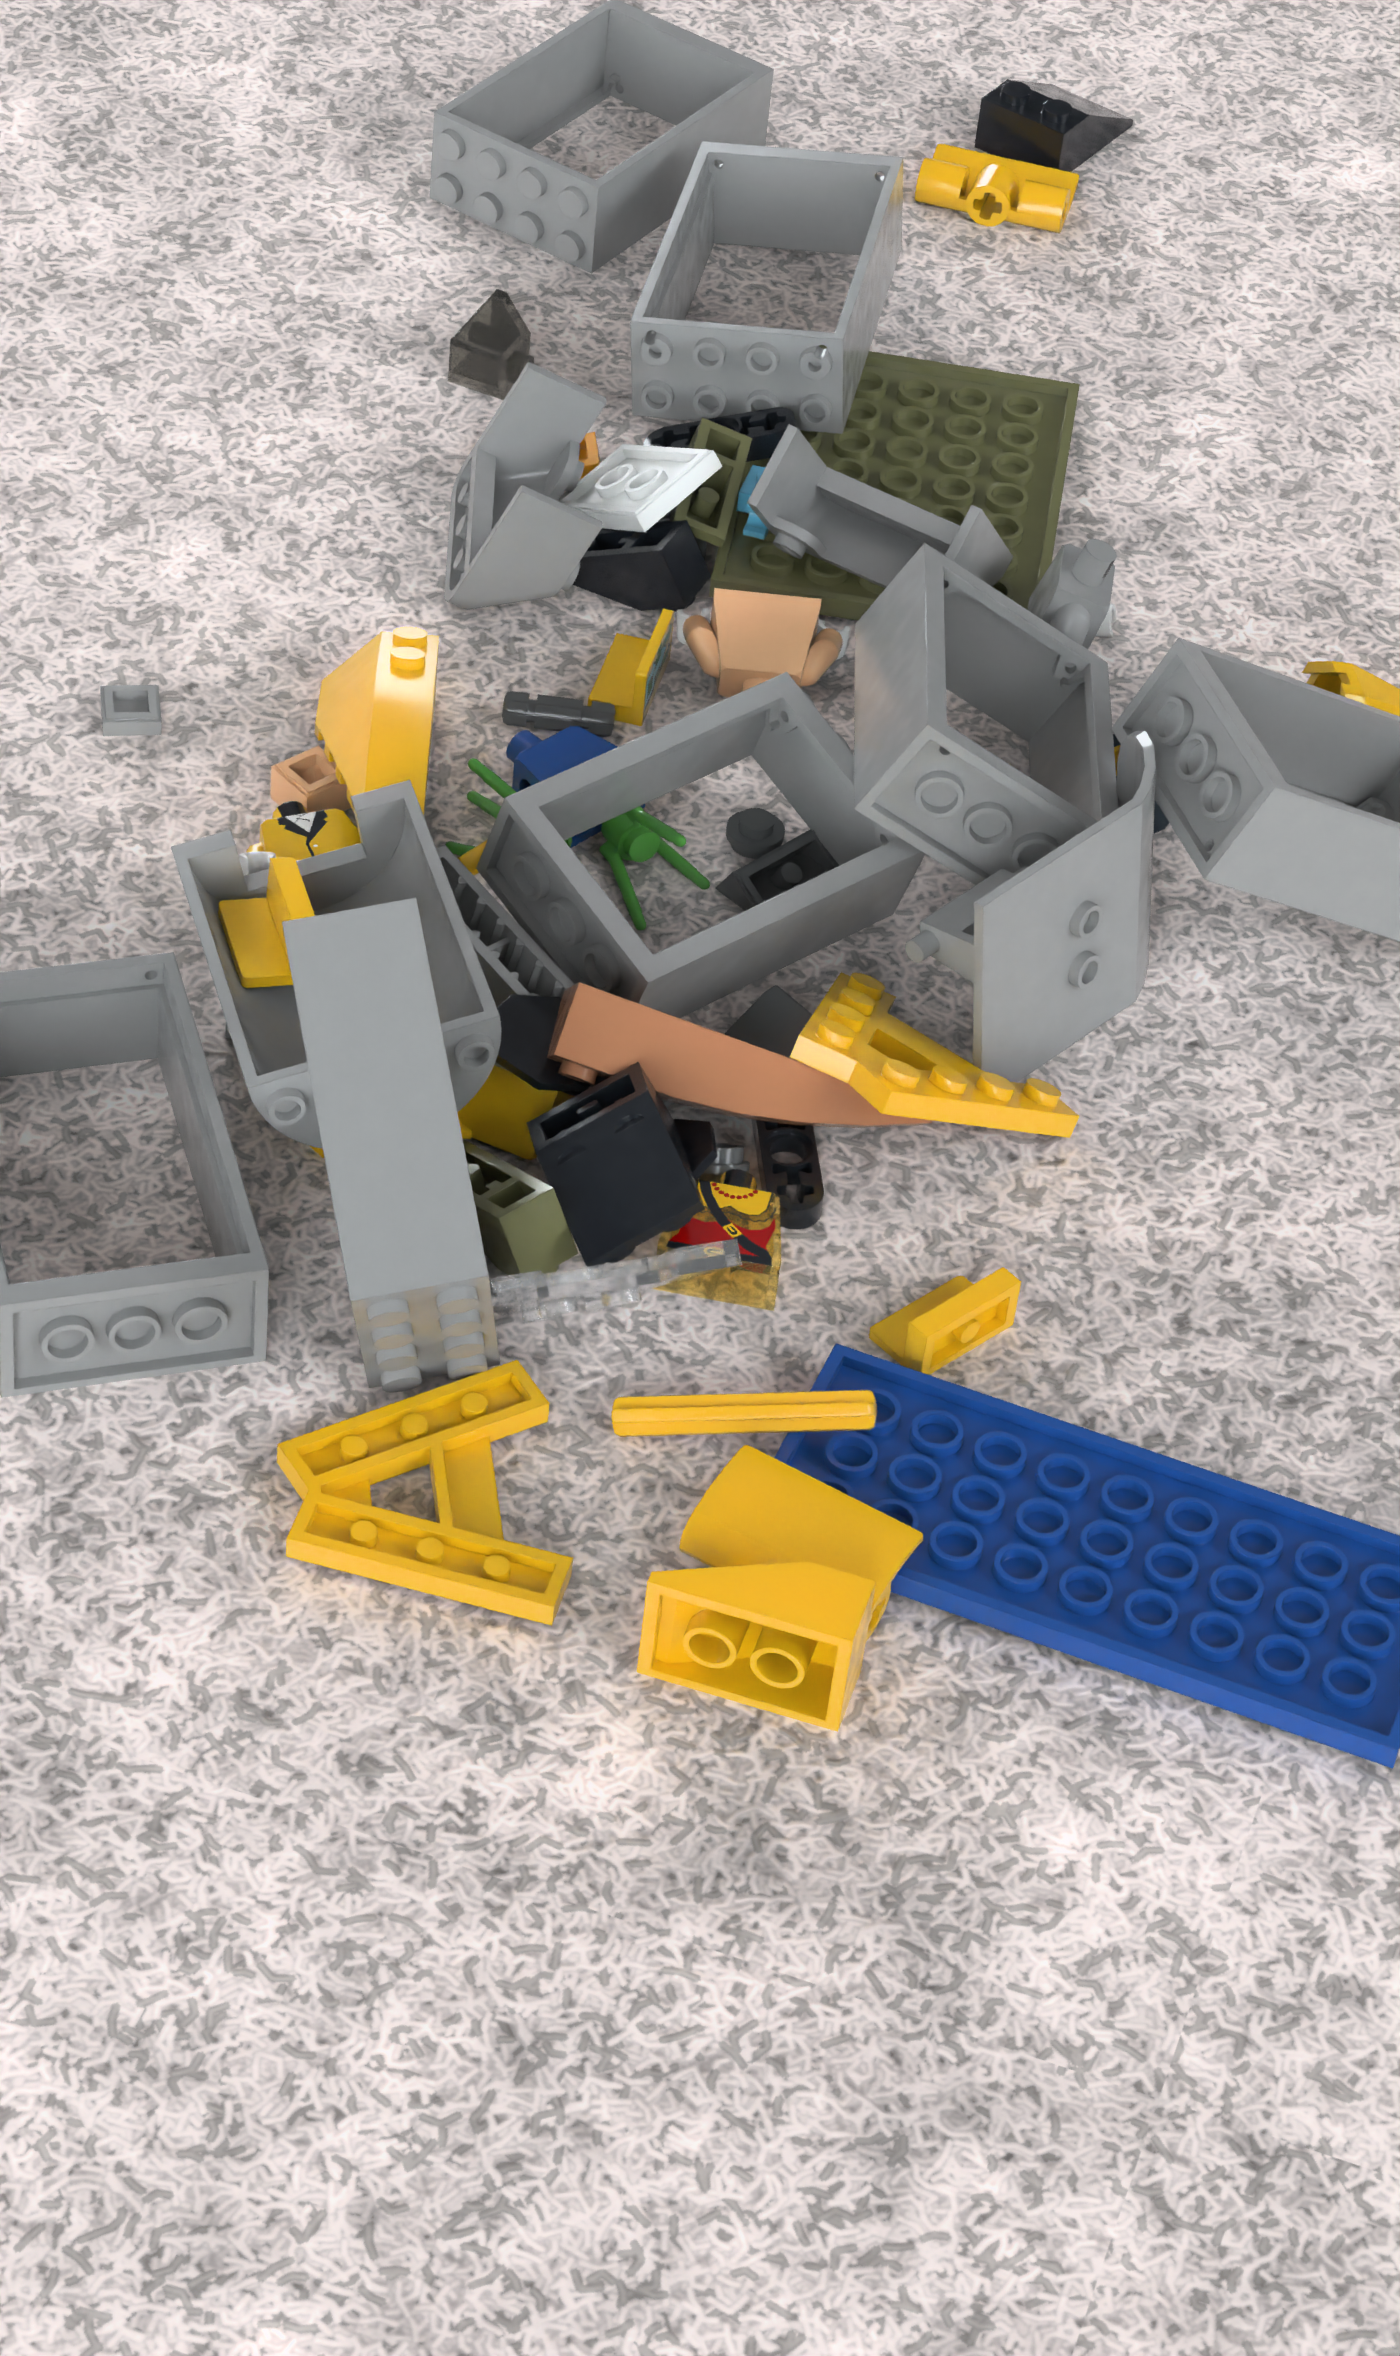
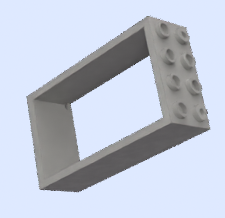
[630,141,903,434]
[0,952,269,1398]

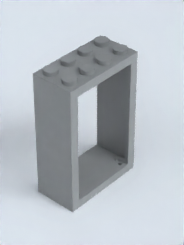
[430,0,774,274]
[854,542,1119,885]
[1111,638,1400,942]
[476,672,925,1018]
[282,898,500,1392]

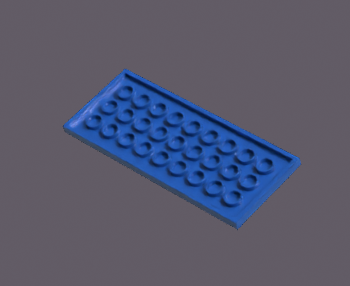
[774,1343,1400,1769]

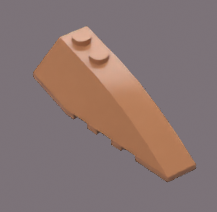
[547,982,933,1128]

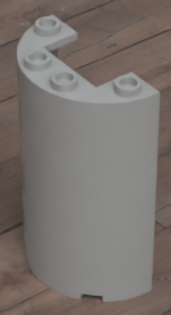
[171,780,501,1149]

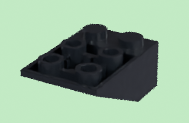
[527,1062,705,1271]

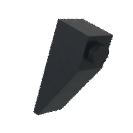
[573,520,711,612]

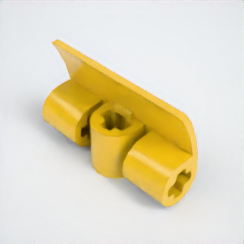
[915,144,1079,233]
[679,1445,923,1641]

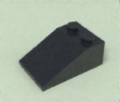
[974,79,1133,172]

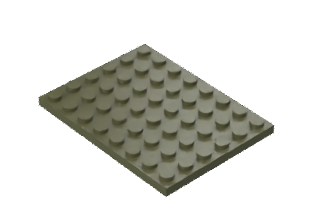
[709,345,1080,621]

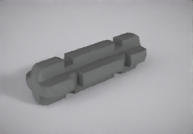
[502,691,615,737]

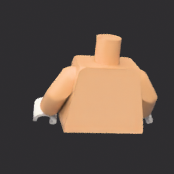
[677,588,851,697]

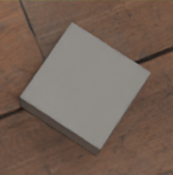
[100,685,162,736]

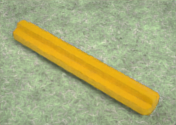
[611,1390,877,1437]

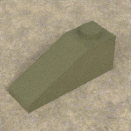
[670,417,752,548]
[463,1140,579,1285]

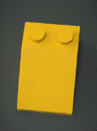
[637,1561,876,1732]

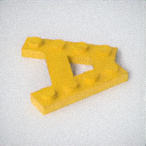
[790,972,1079,1138]
[277,1359,573,1626]

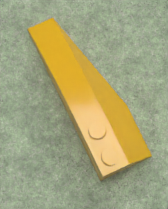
[315,626,439,815]

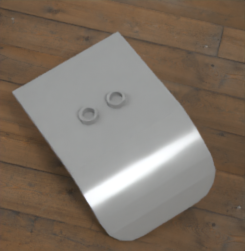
[905,730,1156,1082]

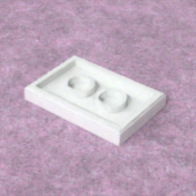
[558,444,722,532]

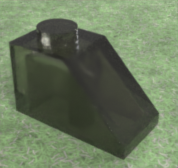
[448,289,534,400]

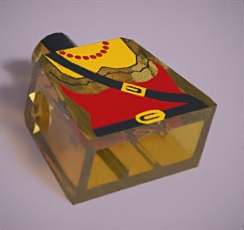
[653,1169,781,1311]

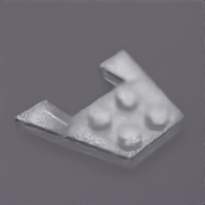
[489,1238,742,1324]

